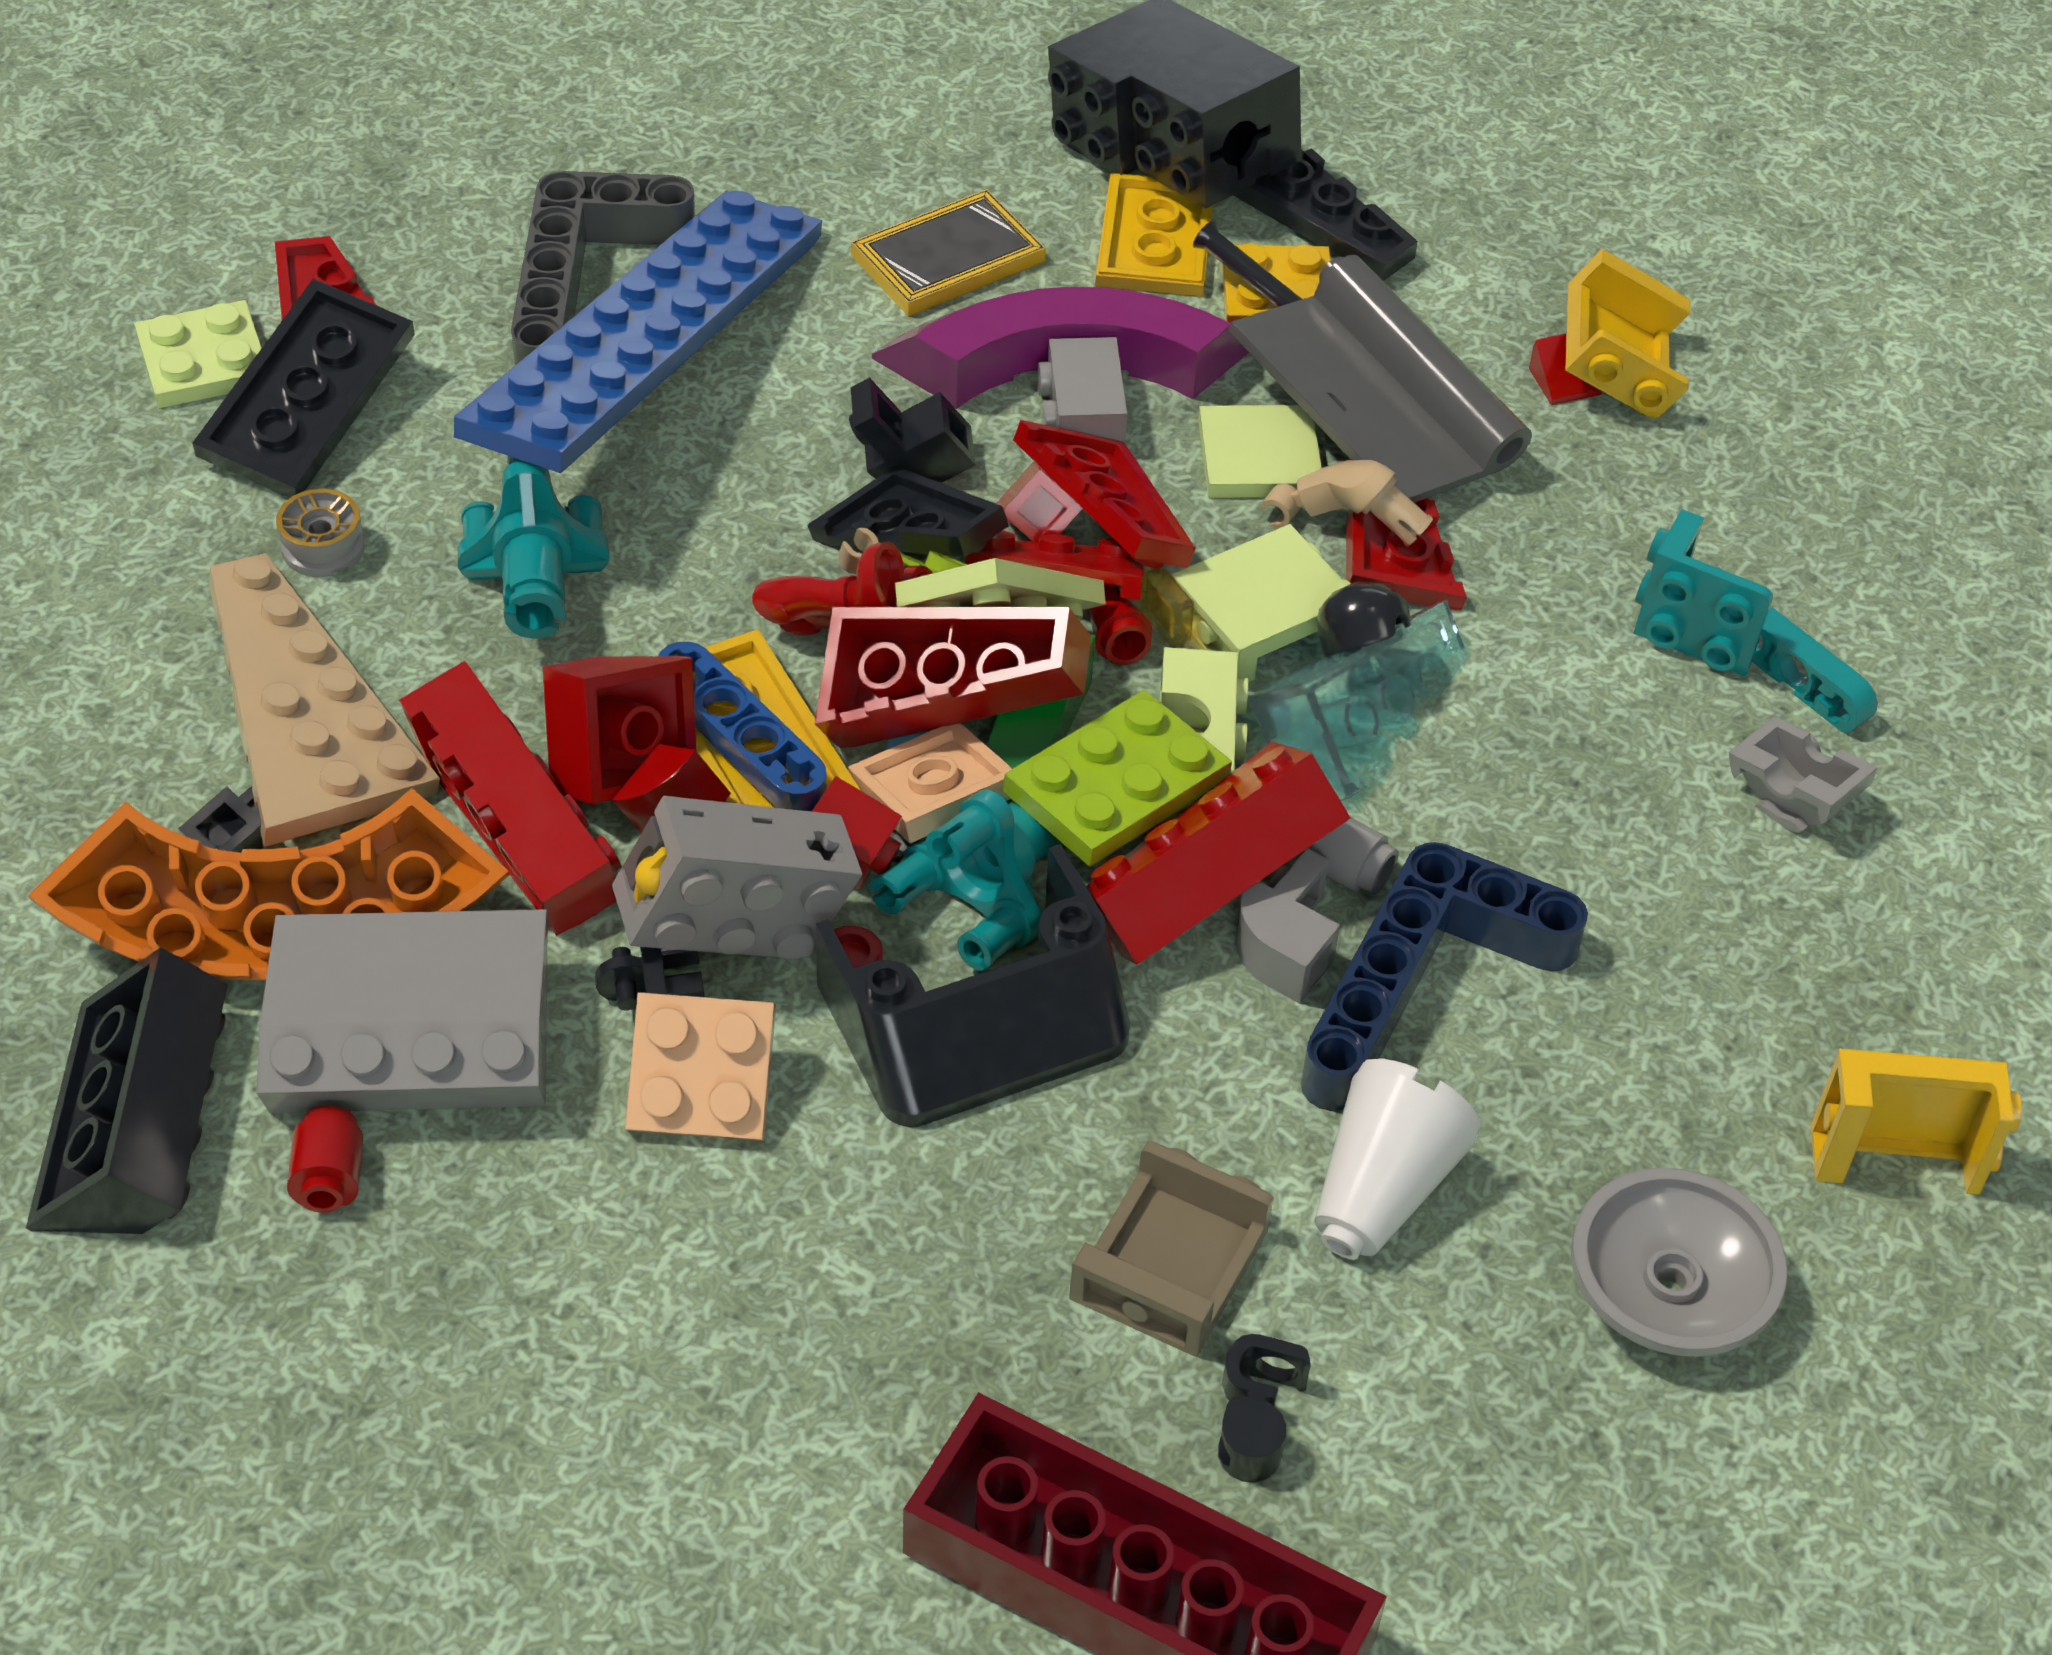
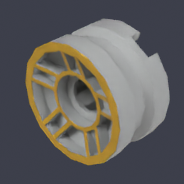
[276,488,365,578]

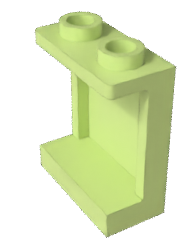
[1168,524,1351,682]

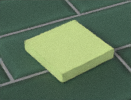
[1198,405,1322,498]

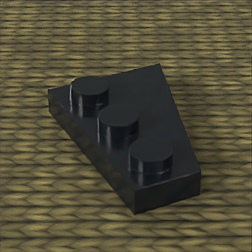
[807,466,1009,557]

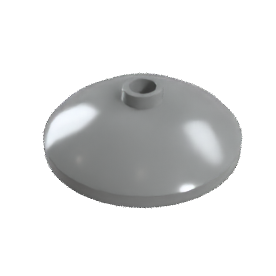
[1571,1168,1787,1356]

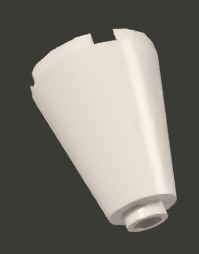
[1314,1058,1481,1260]

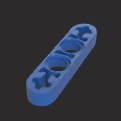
[658,641,827,812]

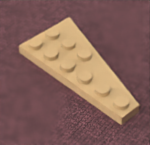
[209,553,440,847]

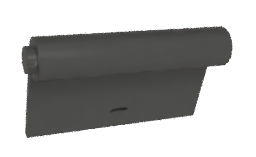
[1228,255,1532,503]

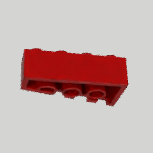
[399,661,622,936]
[1086,742,1351,965]

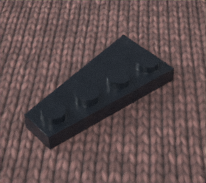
[1233,148,1418,281]

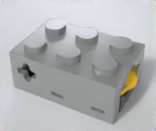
[612,796,863,959]

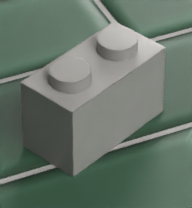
[1038,337,1128,443]

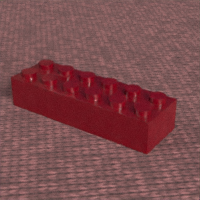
[903,1392,1387,1655]

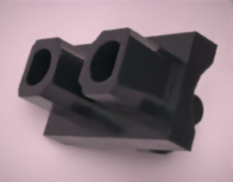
[595,947,705,1011]

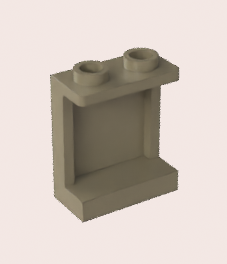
[1069,1141,1274,1358]

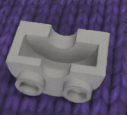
[1729,716,1878,832]

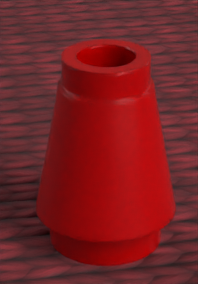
[1088,584,1153,665]

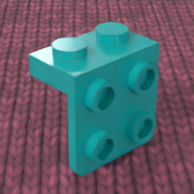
[1633,509,1773,676]

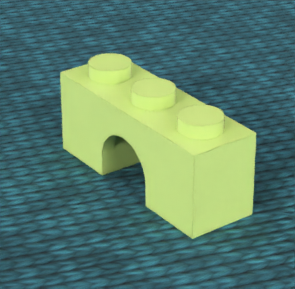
[1158,647,1248,824]

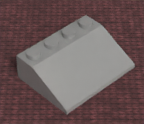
[256,909,548,1113]

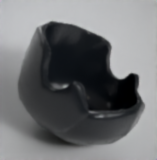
[1317,581,1411,657]

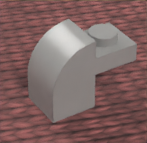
[1236,848,1340,1004]

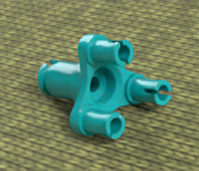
[457,456,610,639]
[869,790,1062,971]

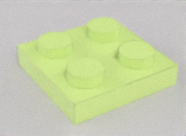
[134,300,262,408]

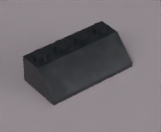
[26,947,228,1234]

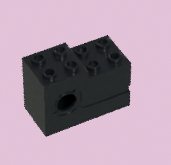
[1048,0,1302,209]

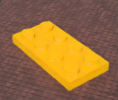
[693,629,861,808]

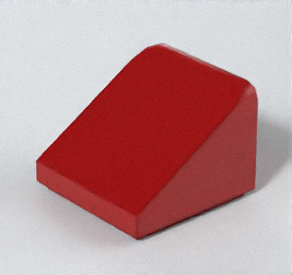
[1529,333,1602,405]

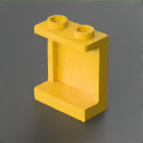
[1566,248,1690,418]
[1810,1048,2022,1195]

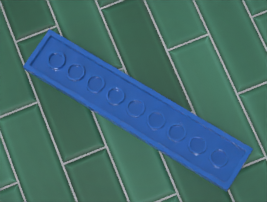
[453,191,822,473]

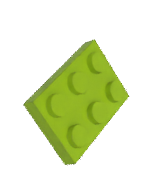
[1003,689,1232,867]

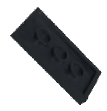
[192,278,415,498]

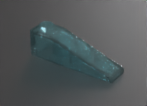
[1249,600,1468,801]

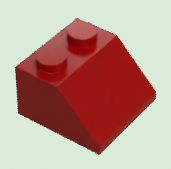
[542,656,697,804]

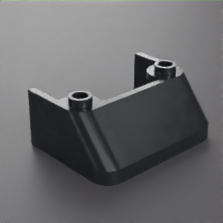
[816,844,1130,1127]

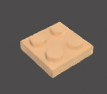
[848,723,1012,843]
[625,993,776,1141]

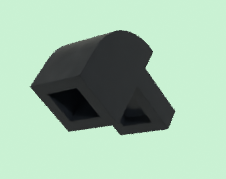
[849,377,976,482]

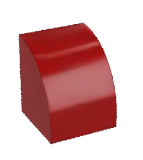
[612,744,731,833]

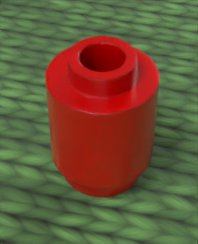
[287,1106,364,1213]

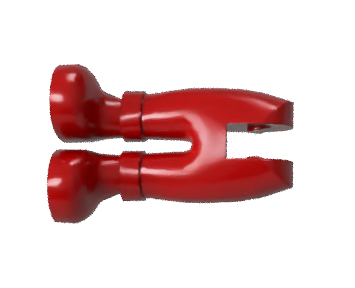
[752,542,933,636]

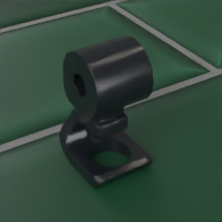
[1218,1334,1311,1483]

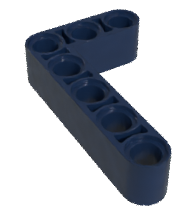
[1301,842,1588,1111]

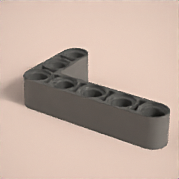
[511,171,695,365]

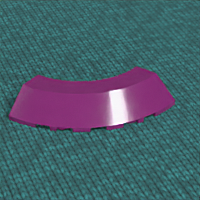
[872,287,1249,409]

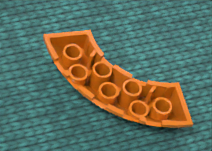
[28,788,509,980]

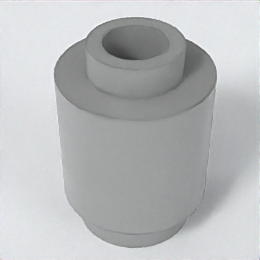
[1304,818,1399,895]

